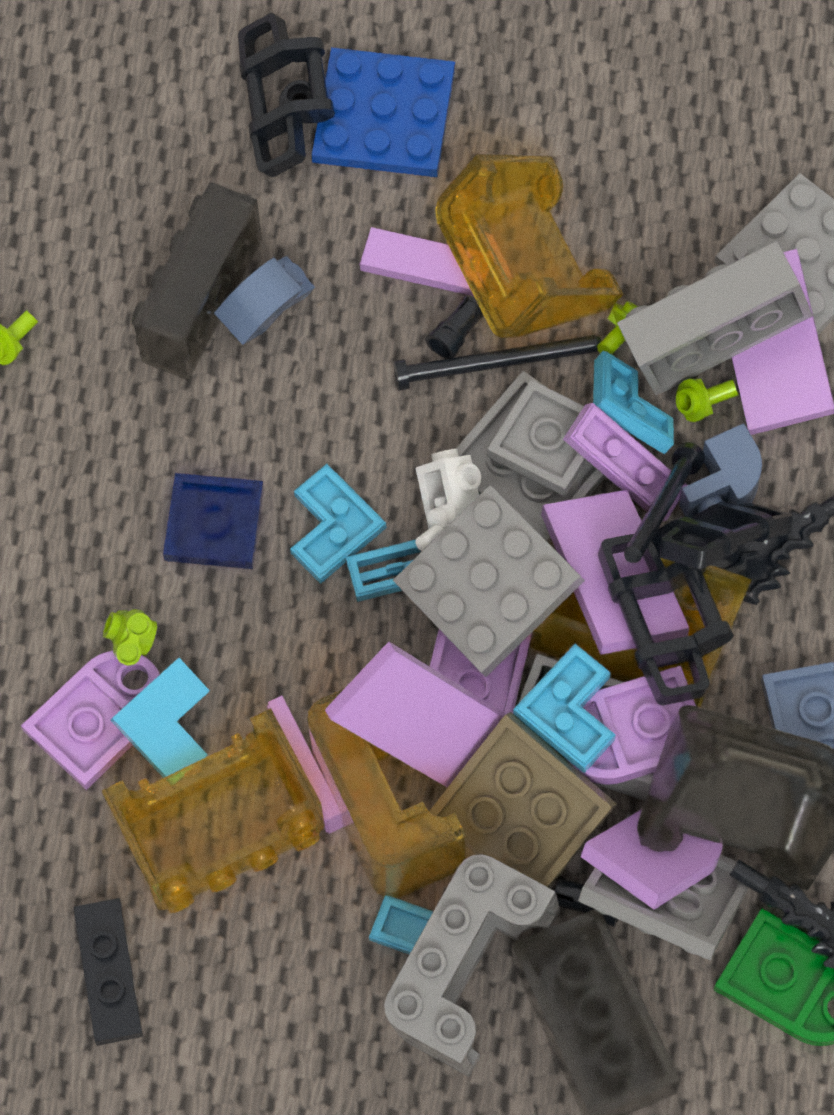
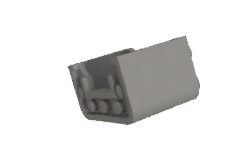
[384,854,560,1077]

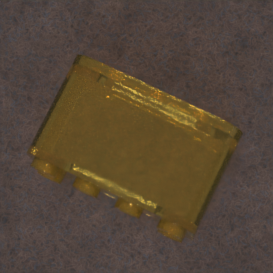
[307,688,466,898]
[102,708,324,913]

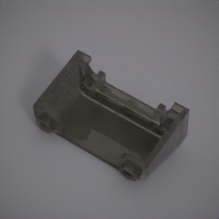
[637,705,834,890]

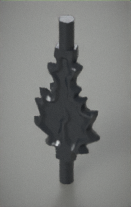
[675,495,834,612]
[729,860,834,969]

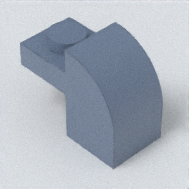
[214,256,315,345]
[679,423,762,518]

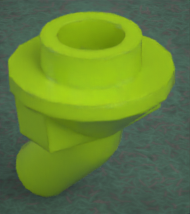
[597,301,638,355]
[0,310,38,365]
[676,378,738,422]

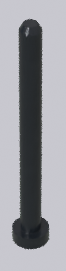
[393,335,602,391]
[624,442,705,563]

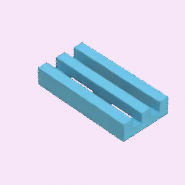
[346,540,421,602]

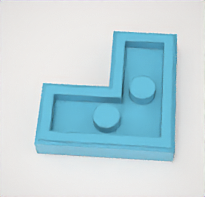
[593,351,674,454]
[290,464,387,584]
[513,644,616,773]
[110,658,210,788]

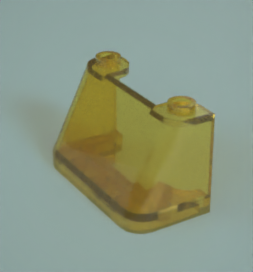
[435,154,624,338]

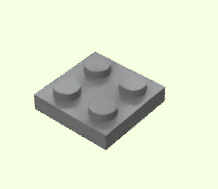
[487,379,587,497]

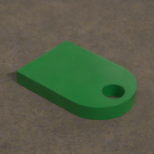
[714,908,834,1046]

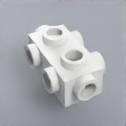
[416,449,481,552]

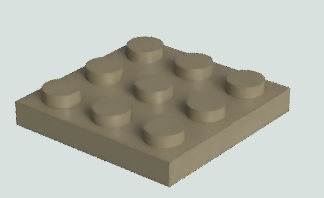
[423,712,617,888]

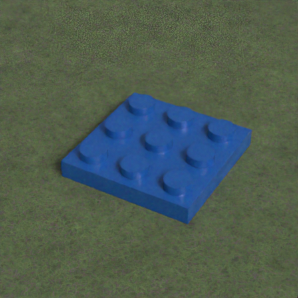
[312,47,455,177]

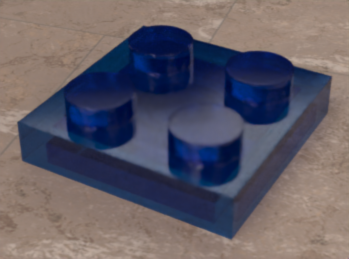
[163,473,264,569]

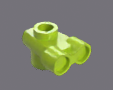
[103,609,157,666]

